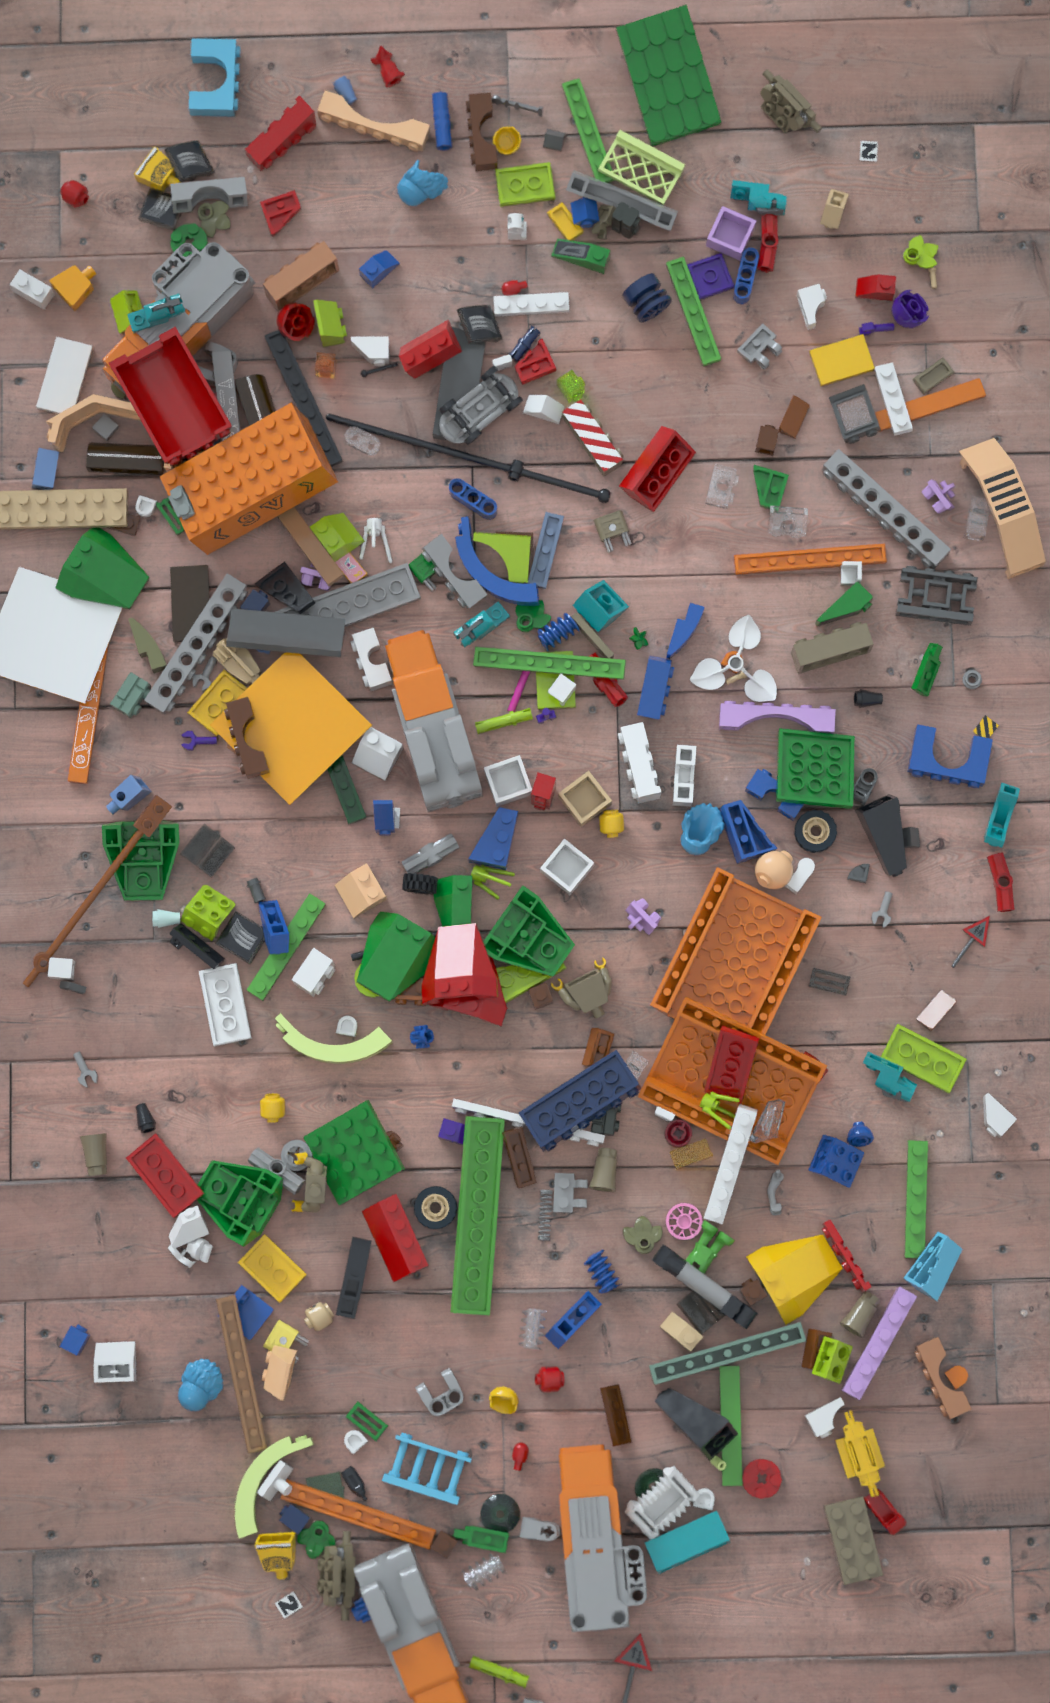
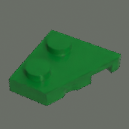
[753,465,789,512]

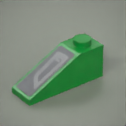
[551,238,610,274]
[815,581,873,626]

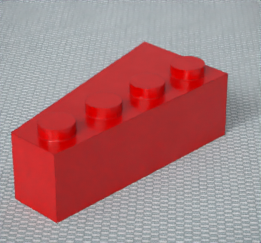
[245,95,317,171]

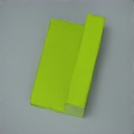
[110,290,142,333]

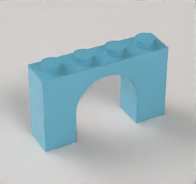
[189,38,241,117]

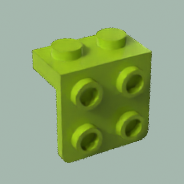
[180,885,235,941]

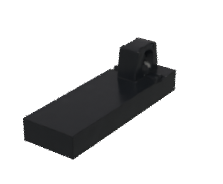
[170,923,225,969]

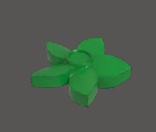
[629,627,648,650]

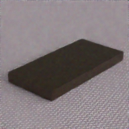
[170,565,211,642]

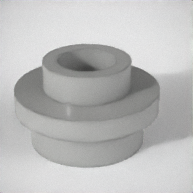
[962,670,982,689]

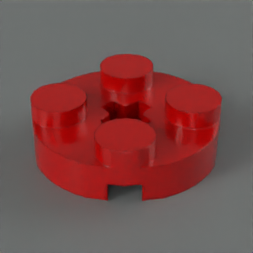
[742,1459,782,1499]

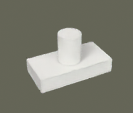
[257,1460,293,1501]

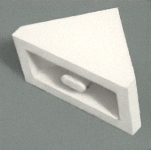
[523,395,565,424]

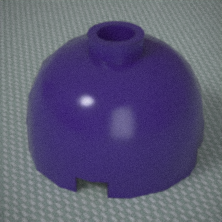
[891,290,929,329]

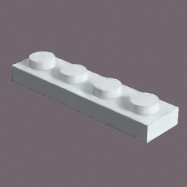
[494,292,569,316]
[874,362,913,436]

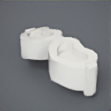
[168,1245,195,1268]

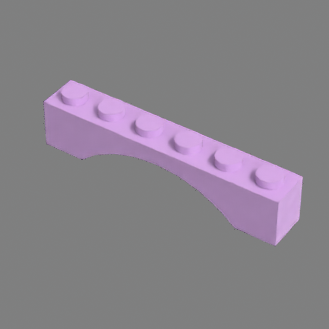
[719,701,835,734]
[841,1287,917,1400]

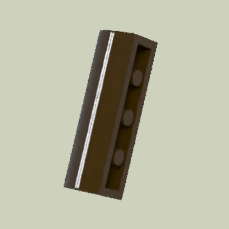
[235,374,276,426]
[86,442,164,475]

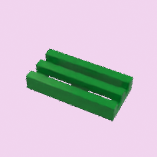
[156,496,185,536]
[346,1401,388,1441]

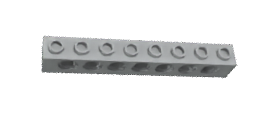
[822,449,951,569]
[144,573,248,715]

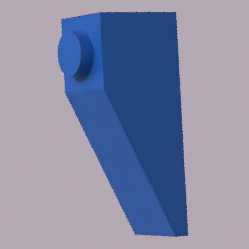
[373,800,395,836]
[258,900,289,954]
[544,1291,602,1349]

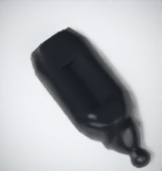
[341,1466,367,1501]

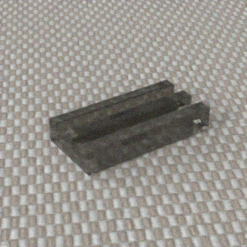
[808,968,851,996]

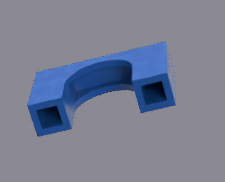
[907,724,993,788]

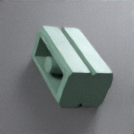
[110,672,151,718]

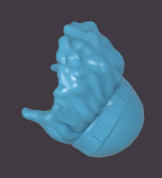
[397,160,448,206]
[680,803,725,855]
[178,1359,224,1412]

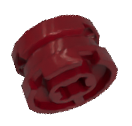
[665,1120,692,1148]

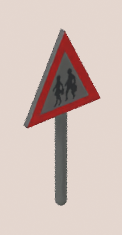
[951,916,990,968]

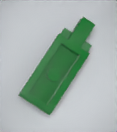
[911,643,943,697]
[453,1526,510,1553]

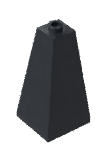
[855,794,907,877]
[655,1388,738,1461]

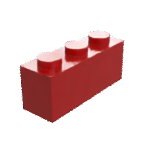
[531,772,556,811]

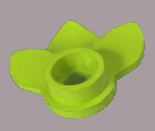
[903,235,938,269]

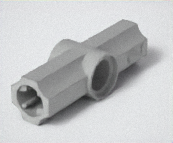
[402,834,459,874]
[248,1148,305,1195]

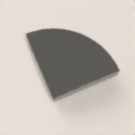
[847,864,870,884]
[59,981,87,994]

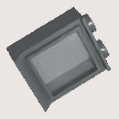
[829,384,881,444]

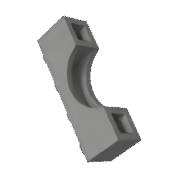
[170,177,248,213]
[422,534,487,609]

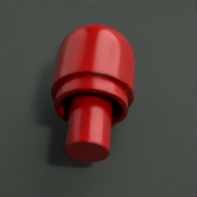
[501,280,528,296]
[512,1442,529,1471]

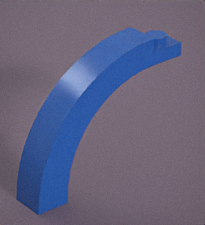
[455,517,540,606]

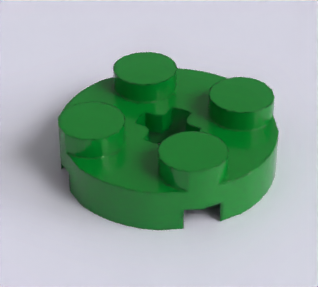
[170,223,208,257]

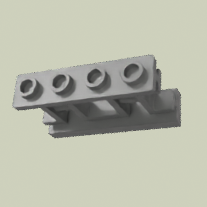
[895,566,978,626]

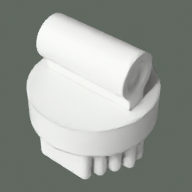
[186,1238,213,1263]

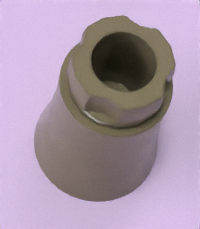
[79,1133,107,1176]
[589,1148,617,1192]
[840,1291,881,1338]

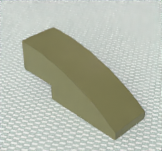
[128,618,167,673]

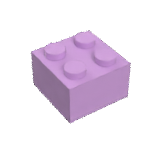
[706,206,756,261]

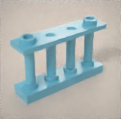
[382,1432,472,1505]

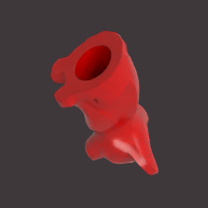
[371,45,405,88]

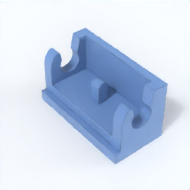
[32,448,59,490]

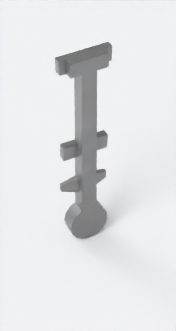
[492,95,543,117]

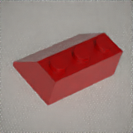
[399,320,462,379]

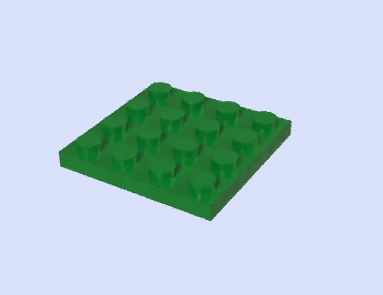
[776,728,855,809]
[303,1100,405,1206]

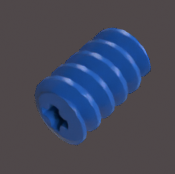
[538,613,580,652]
[584,1249,622,1294]

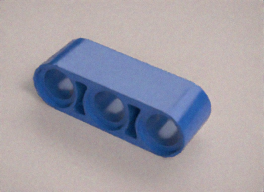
[733,247,759,304]
[449,479,497,520]

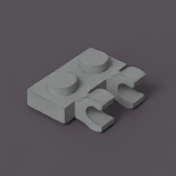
[737,324,782,370]
[553,1173,588,1213]

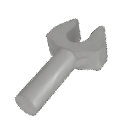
[192,657,217,692]
[871,891,893,928]
[73,1051,98,1088]

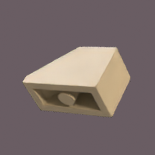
[820,189,849,229]
[660,1312,703,1352]

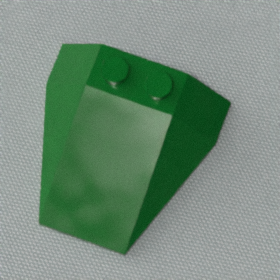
[55,527,150,609]
[102,820,180,901]
[483,885,575,977]
[357,911,435,1002]
[197,1160,284,1247]

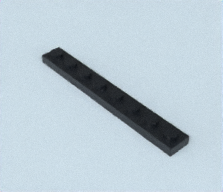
[264,330,343,467]

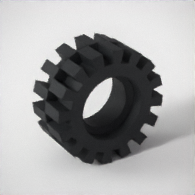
[402,873,438,895]

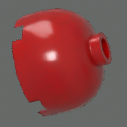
[276,303,315,341]

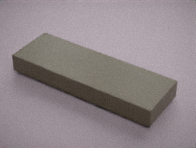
[571,612,614,659]

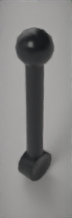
[360,362,399,377]

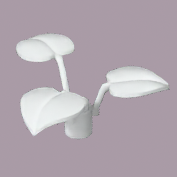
[690,615,777,702]

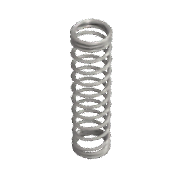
[538,1190,553,1241]

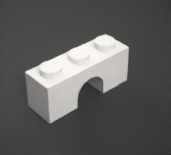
[350,627,392,691]
[673,745,696,807]

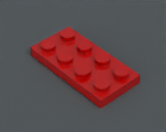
[704,1026,760,1104]
[126,1133,205,1218]

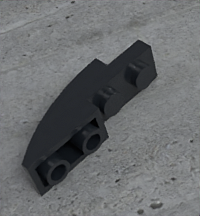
[336,1236,372,1319]

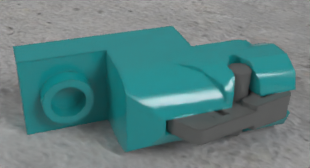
[730,180,787,216]
[127,293,186,333]
[453,601,510,648]
[863,1052,917,1102]

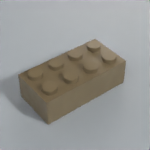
[791,622,874,674]
[823,1496,883,1585]

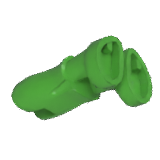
[686,1220,735,1274]

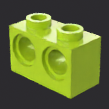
[812,1336,853,1384]

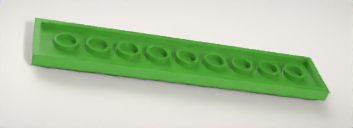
[451,1116,505,1315]

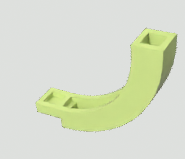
[275,1013,393,1064]
[235,1435,314,1538]

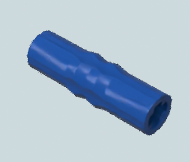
[432,92,452,151]

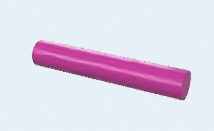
[507,671,530,712]

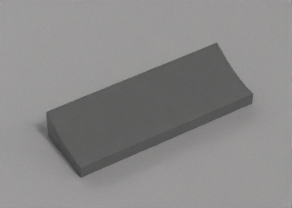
[433,327,487,441]
[226,608,345,657]

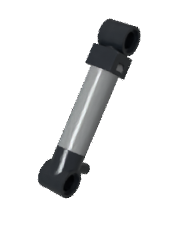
[652,1244,758,1330]

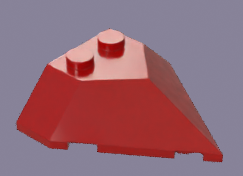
[429,956,508,1027]

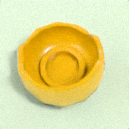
[493,126,521,155]
[489,1386,519,1414]

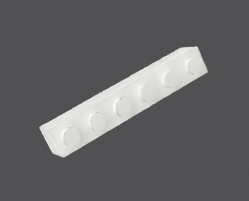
[704,1104,758,1224]

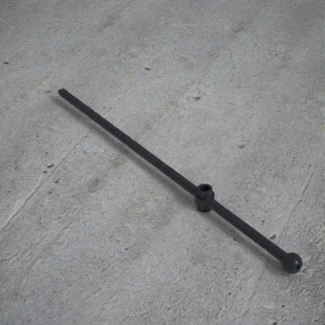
[326,413,611,503]

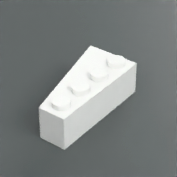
[618,722,661,804]

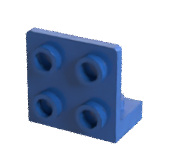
[808,1135,864,1188]
[217,1285,274,1340]

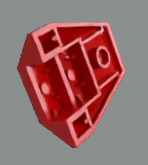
[422,923,498,1005]

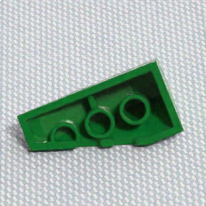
[434,875,473,927]

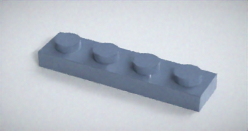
[527,512,564,589]

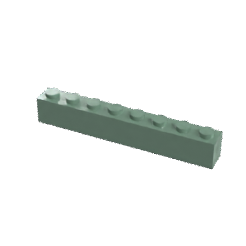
[649,1322,806,1385]

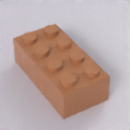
[263,241,339,312]

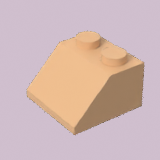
[335,863,387,918]
[262,1345,297,1401]

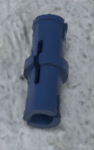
[508,326,541,362]

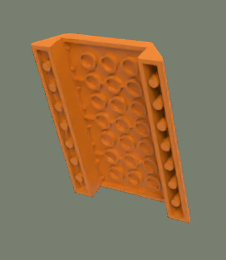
[650,867,822,1035]
[638,997,827,1165]

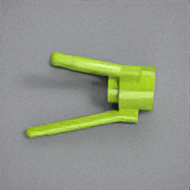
[471,865,515,899]
[700,1092,740,1129]

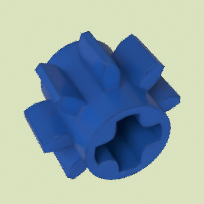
[410,1025,434,1049]
[351,1598,372,1623]

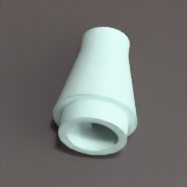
[152,909,180,928]

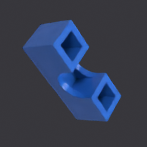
[745,769,804,821]

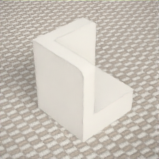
[841,561,862,585]
[548,674,576,706]
[48,957,75,981]

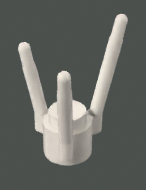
[359,518,392,563]

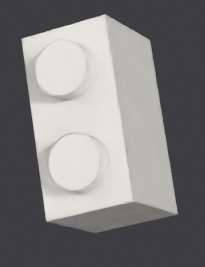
[10,269,54,310]

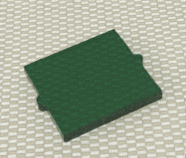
[306,1472,345,1511]

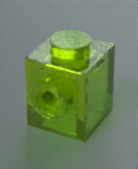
[557,370,586,403]

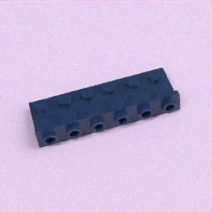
[519,1049,641,1152]

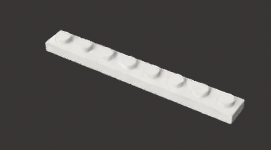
[452,1099,605,1147]

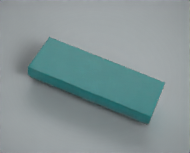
[645,1511,731,1575]

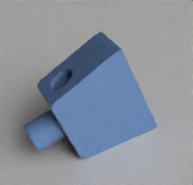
[106,775,152,815]

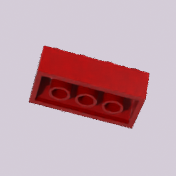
[619,426,696,512]
[362,1194,429,1282]

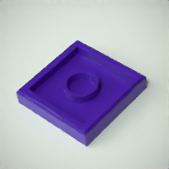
[687,253,734,300]

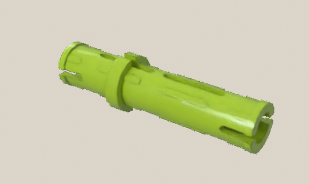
[475,708,533,734]
[469,1655,529,1688]

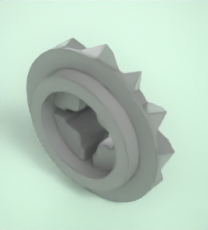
[281,1140,312,1171]

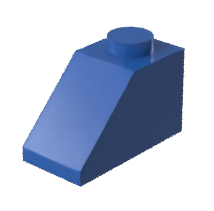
[359,250,400,289]

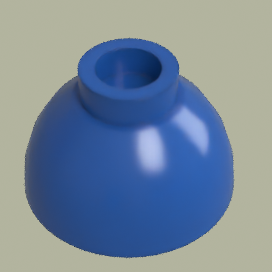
[847,1121,874,1147]

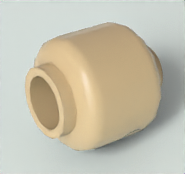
[304,1302,334,1331]

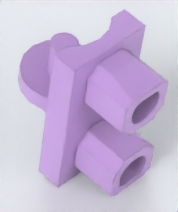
[922,479,955,514]
[300,563,331,591]
[625,898,661,935]

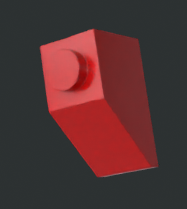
[855,274,896,301]

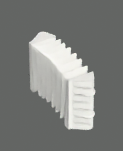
[625,1467,699,1540]

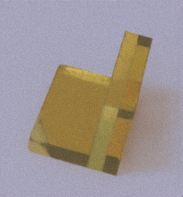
[669,1138,713,1170]

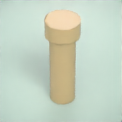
[928,267,937,289]
[725,671,747,685]

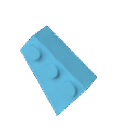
[903,1232,963,1301]

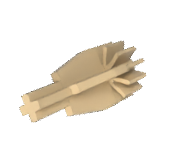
[213,638,261,684]

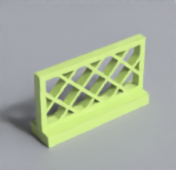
[598,130,685,205]

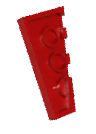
[821,1219,872,1292]

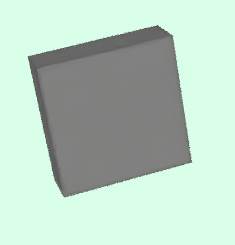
[92,414,119,441]

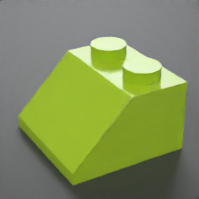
[313,300,347,347]
[310,513,365,562]

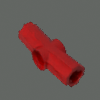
[757,214,779,273]
[588,652,628,707]
[987,852,1015,912]

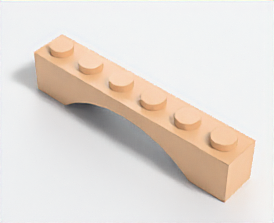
[317,90,430,151]

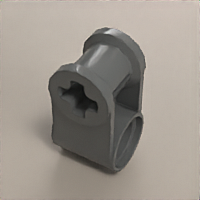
[853,768,878,807]

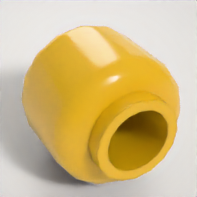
[599,809,625,838]
[260,1093,285,1123]

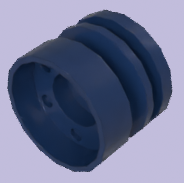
[622,273,672,323]

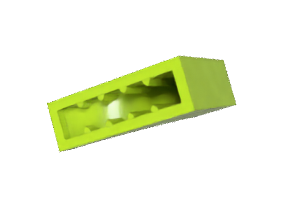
[473,532,531,584]

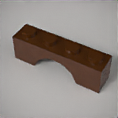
[466,92,498,171]
[224,697,270,779]

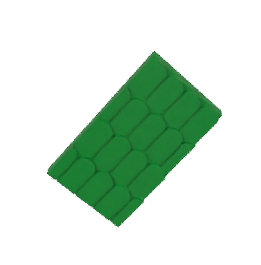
[616,4,721,147]

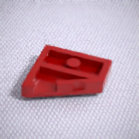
[260,190,301,237]
[514,338,557,385]

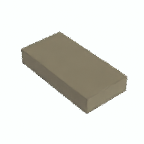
[913,357,954,395]

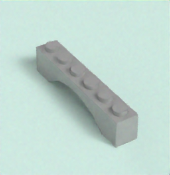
[566,170,678,231]

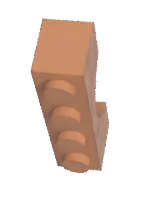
[914,1337,972,1419]

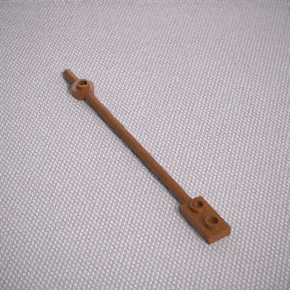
[23,795,172,988]

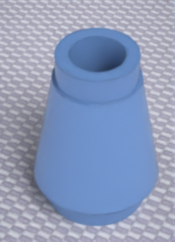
[333,76,357,105]

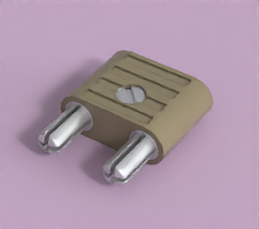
[594,510,631,552]

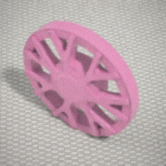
[666,1203,703,1240]

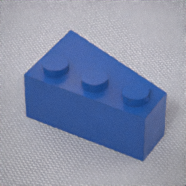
[637,655,674,720]
[719,800,777,864]
[468,807,518,870]

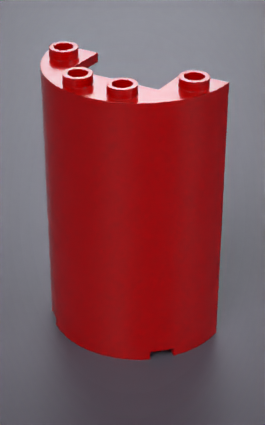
[109,326,232,466]

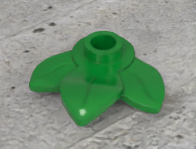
[515,600,551,632]
[297,1521,336,1559]

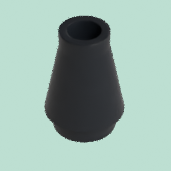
[854,689,883,708]
[135,1103,156,1134]

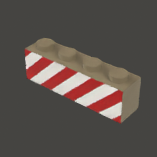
[562,399,624,477]

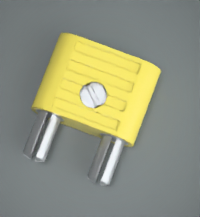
[263,1320,309,1363]

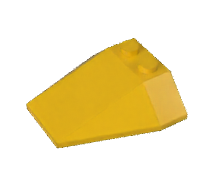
[746,1235,843,1325]

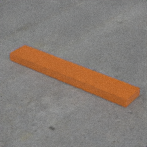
[875,378,986,432]

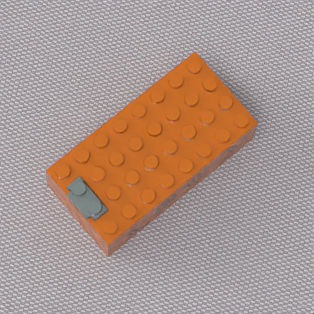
[160,402,338,555]

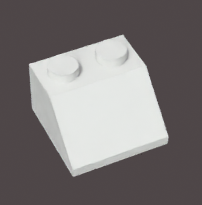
[352,727,403,781]

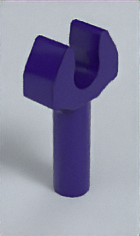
[859,322,895,336]
[536,708,556,724]
[181,731,217,751]

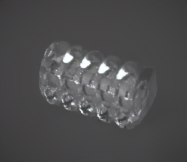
[518,1308,547,1350]
[461,1553,506,1591]

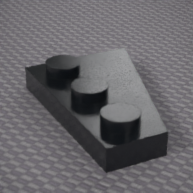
[254,561,316,615]

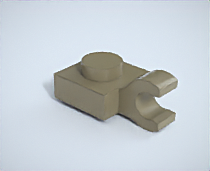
[591,205,616,239]

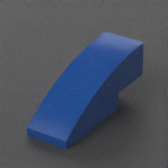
[666,603,705,659]

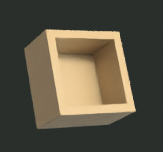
[558,771,612,827]

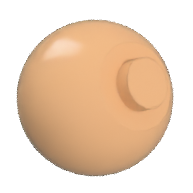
[755,851,793,889]

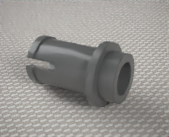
[246,878,266,903]

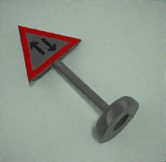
[614,1633,652,1703]

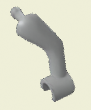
[767,1169,784,1215]

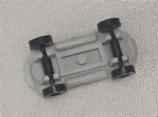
[439,365,524,445]

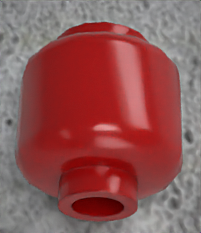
[60,180,89,208]
[535,1366,565,1392]

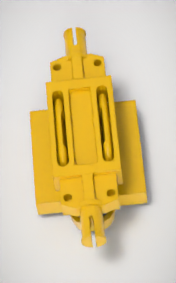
[835,1410,885,1497]

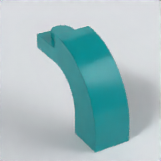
[984,783,1020,848]

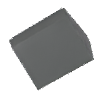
[543,129,566,151]
[902,827,920,848]

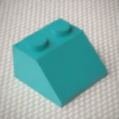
[572,580,629,632]

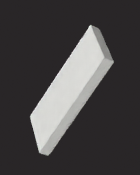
[36,337,93,414]
[199,963,252,1047]

